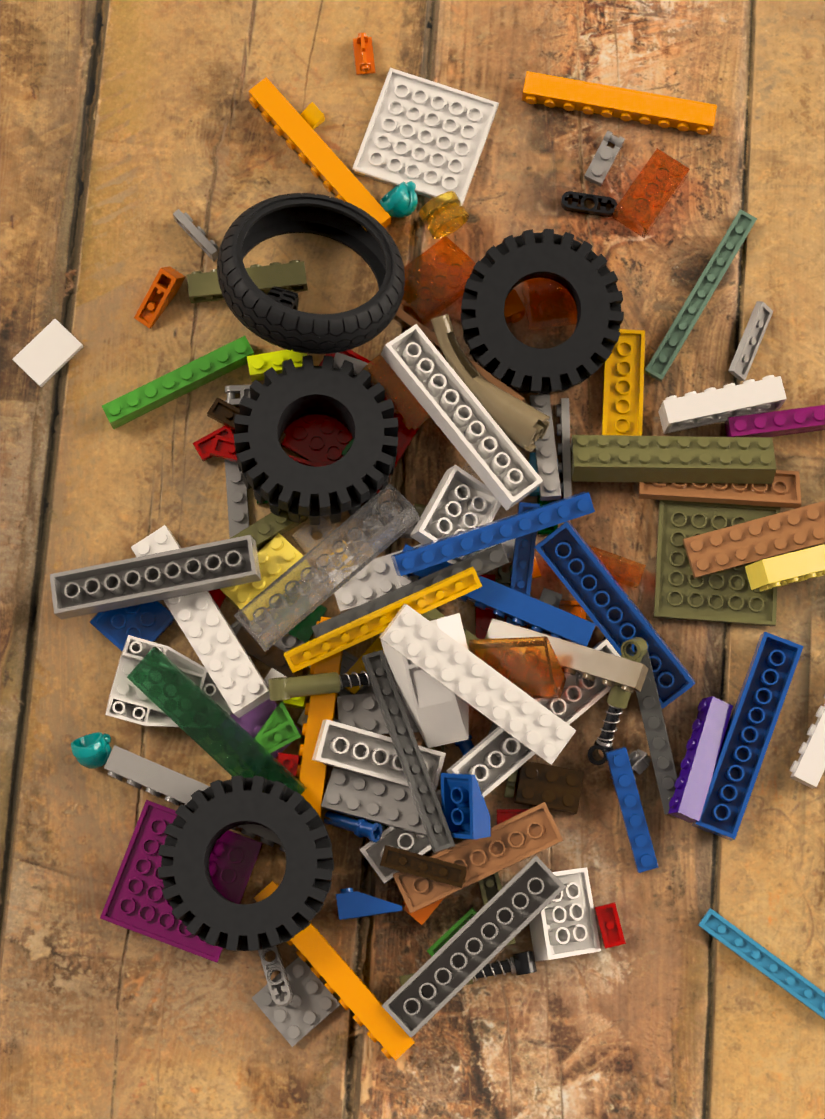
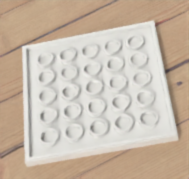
[352,68,499,208]

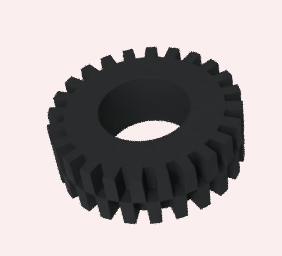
[461,229,624,395]
[234,355,398,525]
[158,776,334,951]

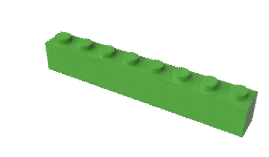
[102,336,254,429]

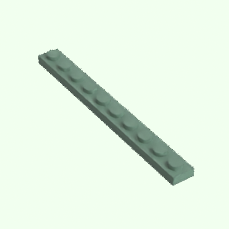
[644,209,757,382]

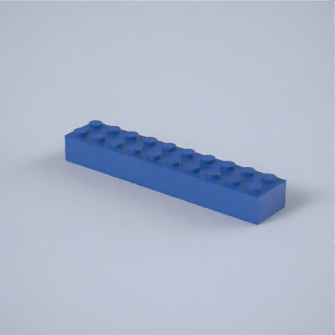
[535,521,695,709]
[692,632,804,841]

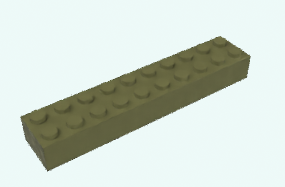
[570,435,777,484]

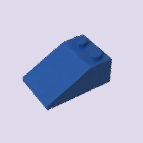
[441,773,491,839]
[336,888,402,920]

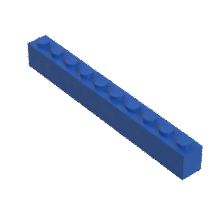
[391,492,595,576]
[402,544,596,647]

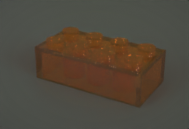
[612,148,690,238]

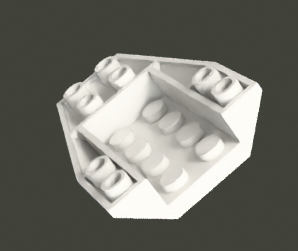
[379,613,469,748]
[105,635,233,728]

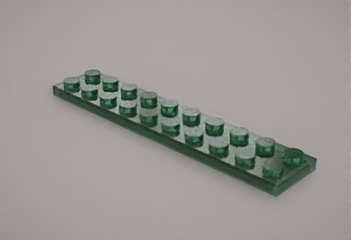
[127,646,307,795]

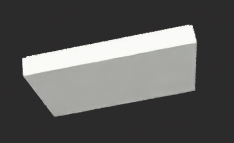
[12,319,83,387]

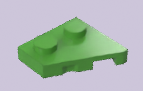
[254,701,301,757]

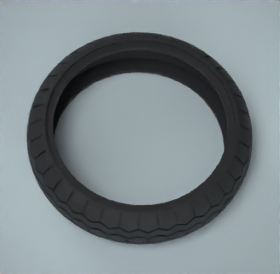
[217,193,405,354]

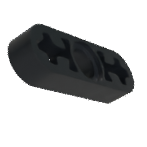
[561,191,618,217]

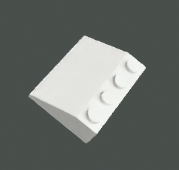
[410,465,501,561]
[529,867,601,961]

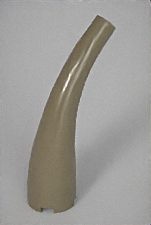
[431,314,550,452]

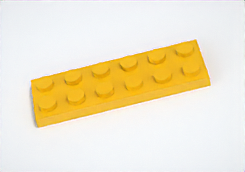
[602,329,645,436]

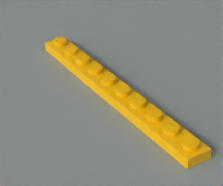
[284,566,482,673]

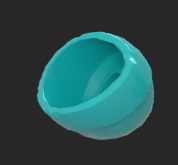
[380,181,418,218]
[71,732,112,769]

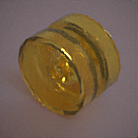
[419,191,469,239]

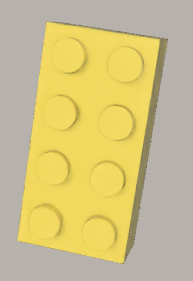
[220,533,311,622]
[745,544,825,592]

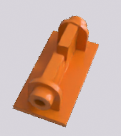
[353,33,376,75]

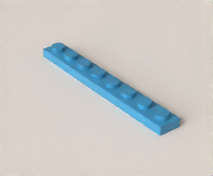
[698,908,825,1020]

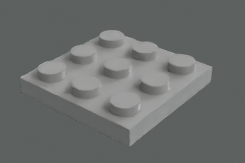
[252,957,341,1047]

